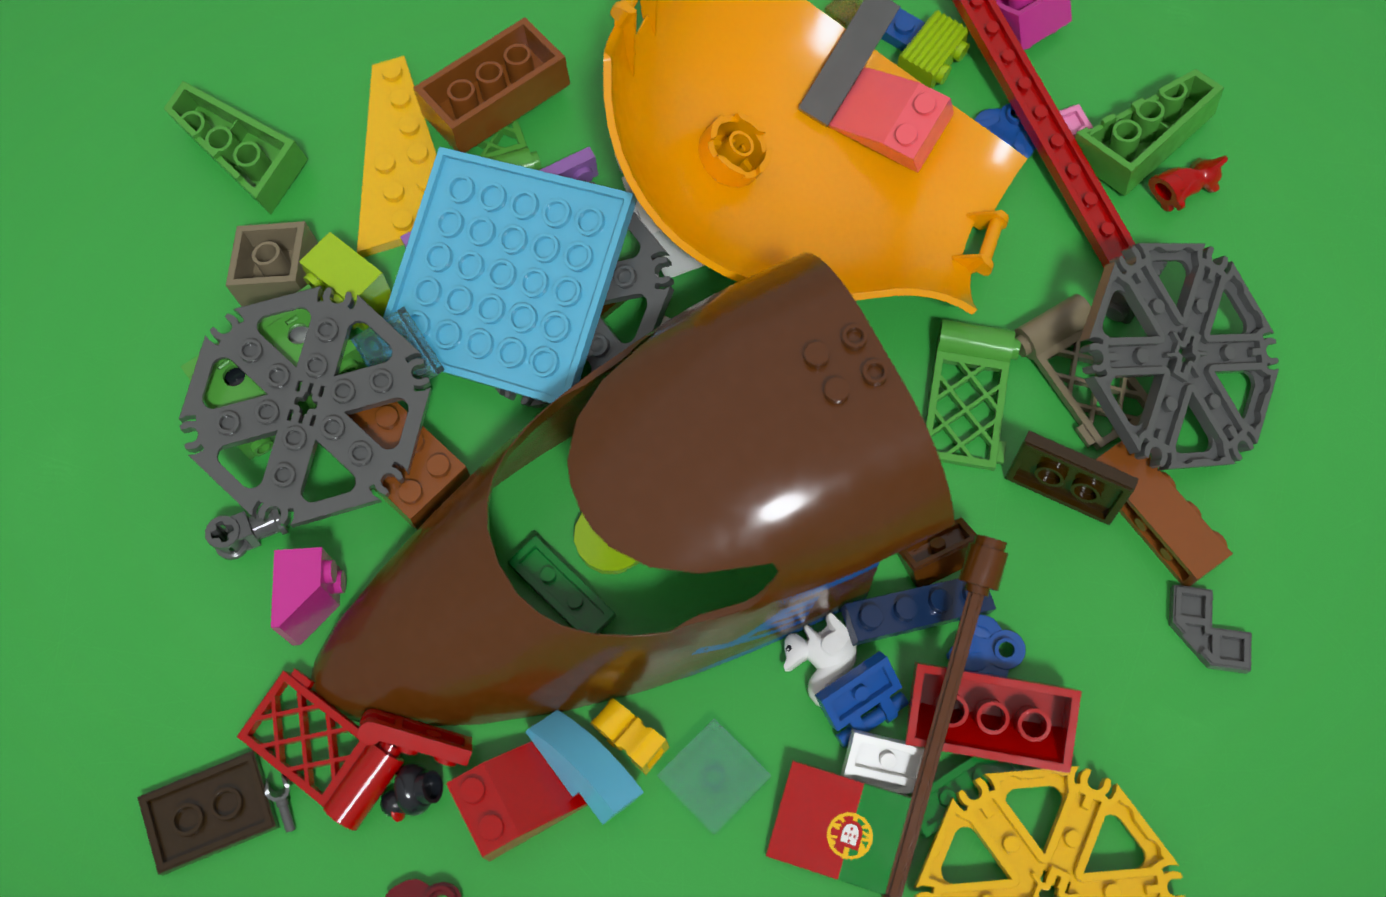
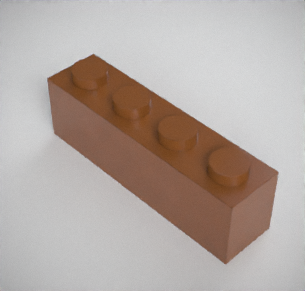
[1095,441,1233,587]

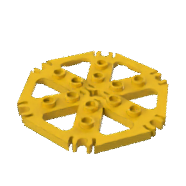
[914,766,1186,897]

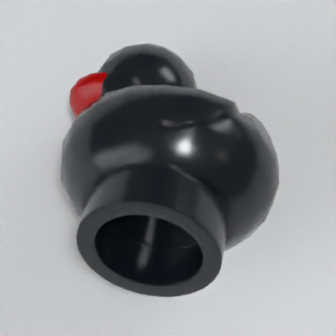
[380,763,443,822]

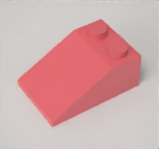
[829,66,954,173]

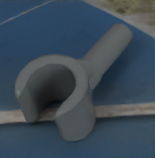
[265,774,296,833]

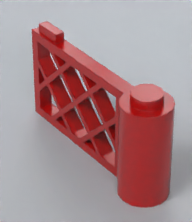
[237,669,405,831]

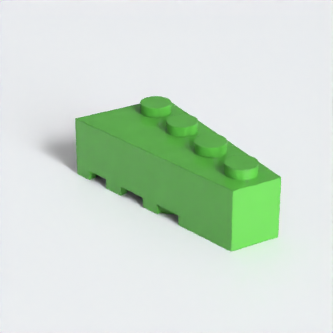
[1075,69,1224,196]
[163,81,308,215]

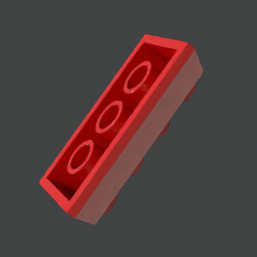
[905,662,1082,773]

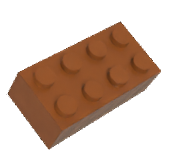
[413,17,570,153]
[313,402,470,531]

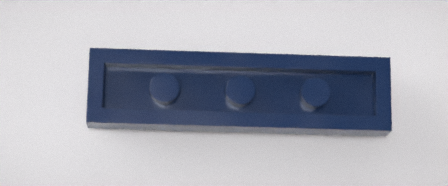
[840,578,996,646]

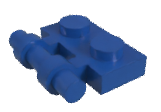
[815,651,909,748]

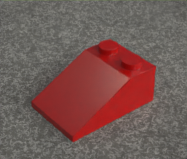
[446,741,588,862]

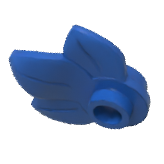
[975,103,1036,158]
[946,615,1026,677]

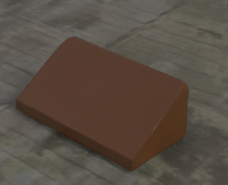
[897,517,976,588]

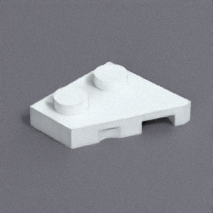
[841,729,925,794]

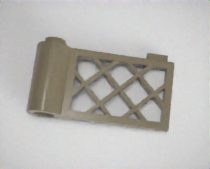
[1015,294,1148,450]

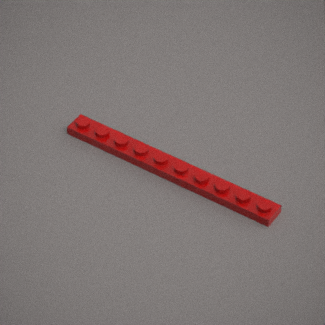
[952,0,1136,267]

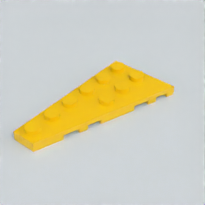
[357,56,436,258]

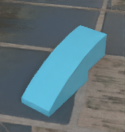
[526,710,644,825]

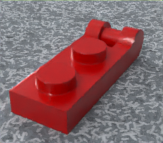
[357,709,472,766]

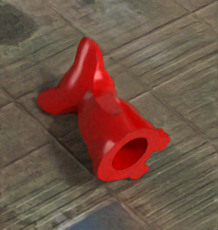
[1148,155,1228,212]

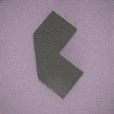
[1169,585,1252,674]

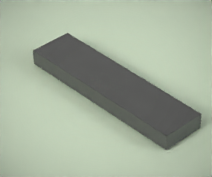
[798,0,901,127]

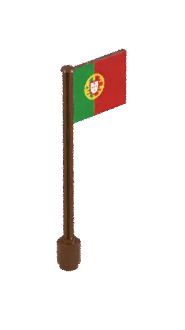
[766,534,1008,897]

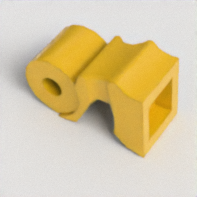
[590,698,670,775]

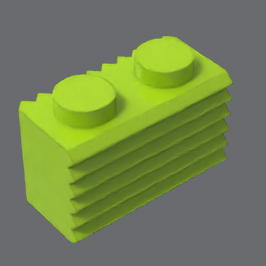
[897,10,970,88]

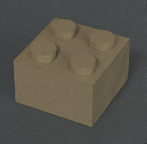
[226,221,318,307]

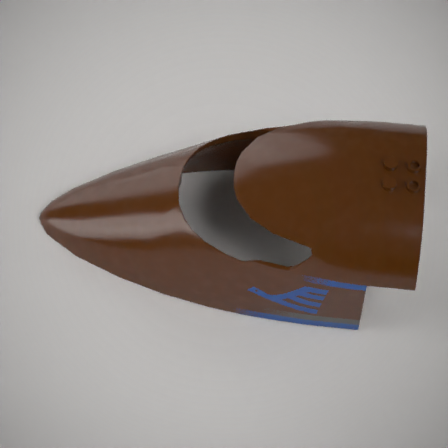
[311,253,955,726]

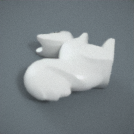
[783,612,857,707]

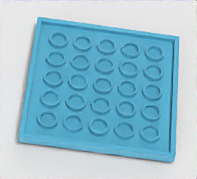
[372,147,637,404]

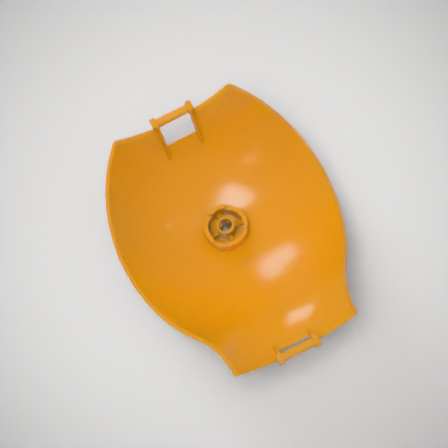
[603,0,1028,315]

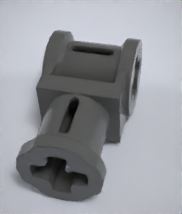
[205,509,289,560]

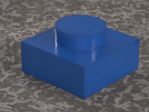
[881,8,925,51]

